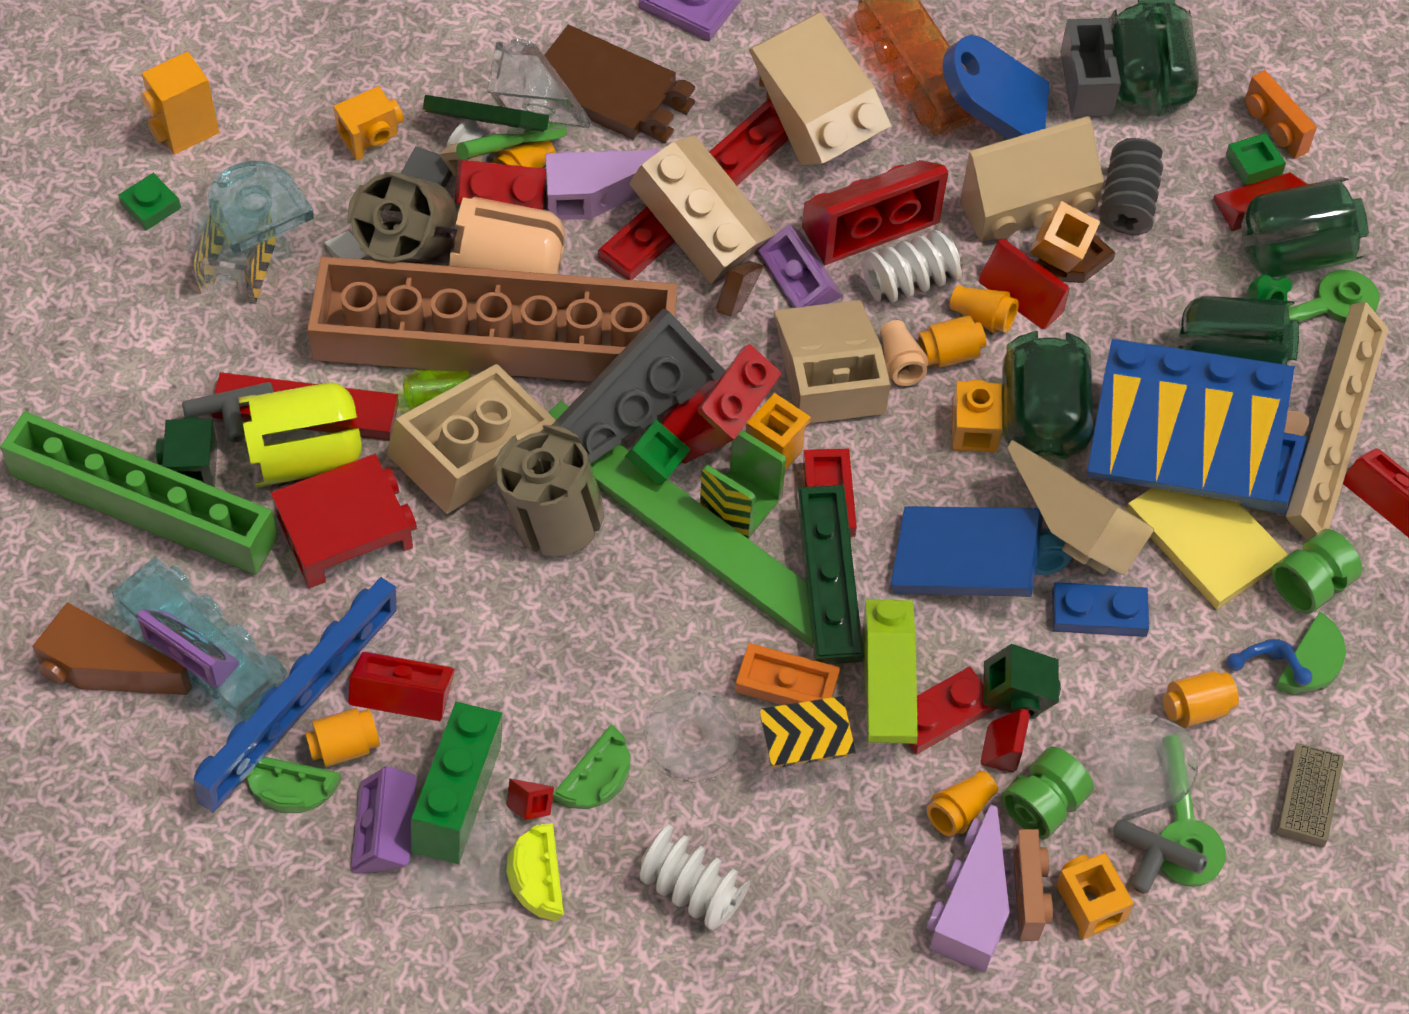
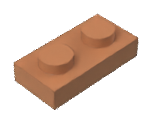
[1012,829,1053,941]

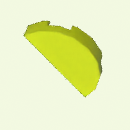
[506,823,564,921]

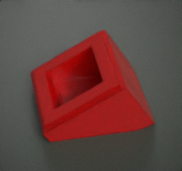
[980,709,1030,773]

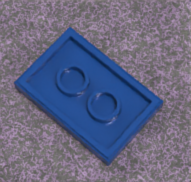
[891,506,1043,597]

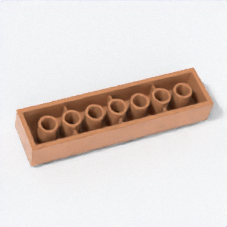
[307,256,677,382]

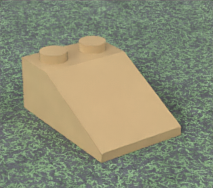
[748,12,891,165]
[386,364,556,514]
[1007,440,1154,576]

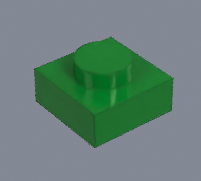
[1225,133,1286,186]
[118,172,181,231]
[625,420,691,486]

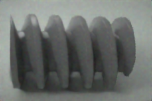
[1100,138,1164,235]

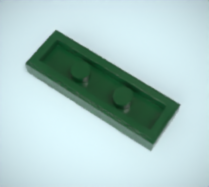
[423,95,550,132]

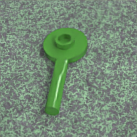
[456,122,567,160]
[1251,270,1380,338]
[1160,736,1226,887]

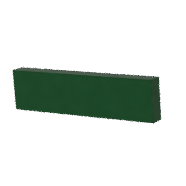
[797,485,864,664]

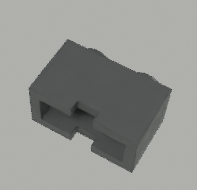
[1060,18,1121,117]

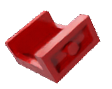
[660,344,782,464]
[271,453,417,589]

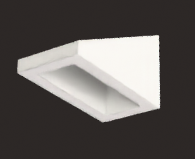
[324,231,373,260]

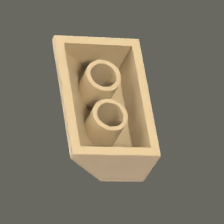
[960,116,1104,242]
[629,135,776,284]

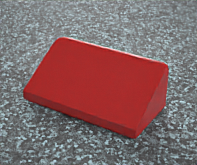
[1213,172,1314,231]
[979,238,1070,330]
[1343,448,1409,538]
[348,651,455,721]

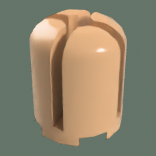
[449,197,566,274]

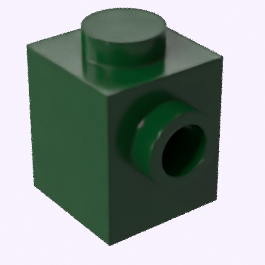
[156,416,218,487]
[983,644,1061,719]

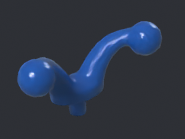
[1226,639,1312,686]

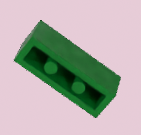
[411,701,503,864]

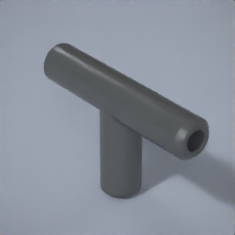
[182,382,274,443]
[1113,819,1208,894]

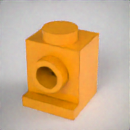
[333,86,404,161]
[746,393,811,471]
[1056,852,1134,940]

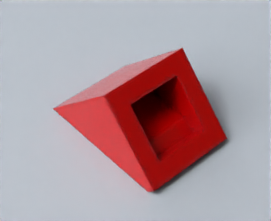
[506,778,554,820]

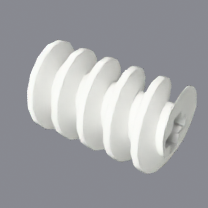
[862,230,962,303]
[640,824,750,930]

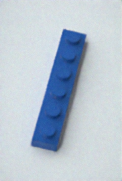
[194,577,397,813]

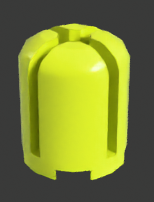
[239,382,362,488]

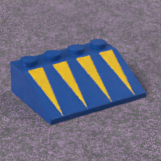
[1087,339,1295,507]

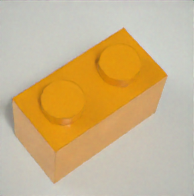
[141,51,219,155]

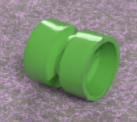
[1271,529,1362,614]
[1001,746,1094,840]

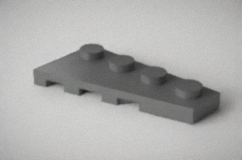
[551,308,726,463]

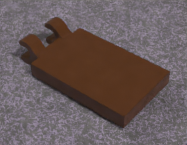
[525,24,695,143]

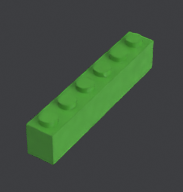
[0,411,278,575]

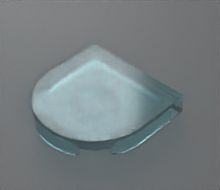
[208,161,314,254]

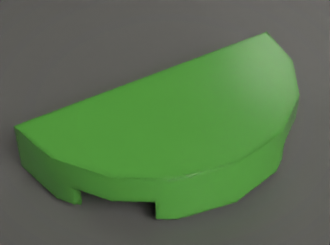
[1275,611,1346,695]
[552,723,630,809]
[246,757,342,813]

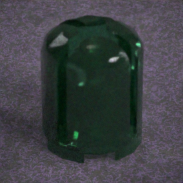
[1109,0,1199,117]
[1241,176,1369,279]
[1177,296,1299,365]
[1002,331,1094,461]

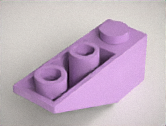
[546,148,661,220]
[926,804,1010,973]

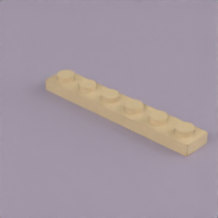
[1286,302,1389,540]

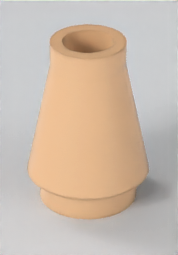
[880,320,928,386]

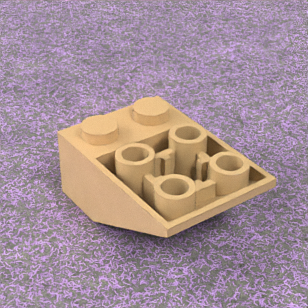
[774,300,891,423]

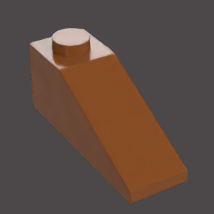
[32,602,193,695]

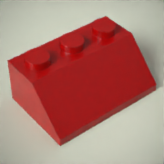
[802,160,949,266]

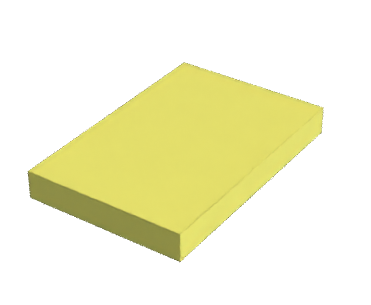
[1126,488,1288,610]

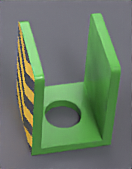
[700,430,786,539]

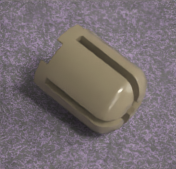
[347,172,458,264]
[494,425,604,557]

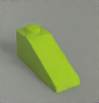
[862,599,918,744]

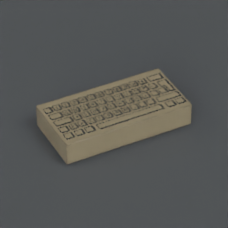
[1276,743,1344,848]

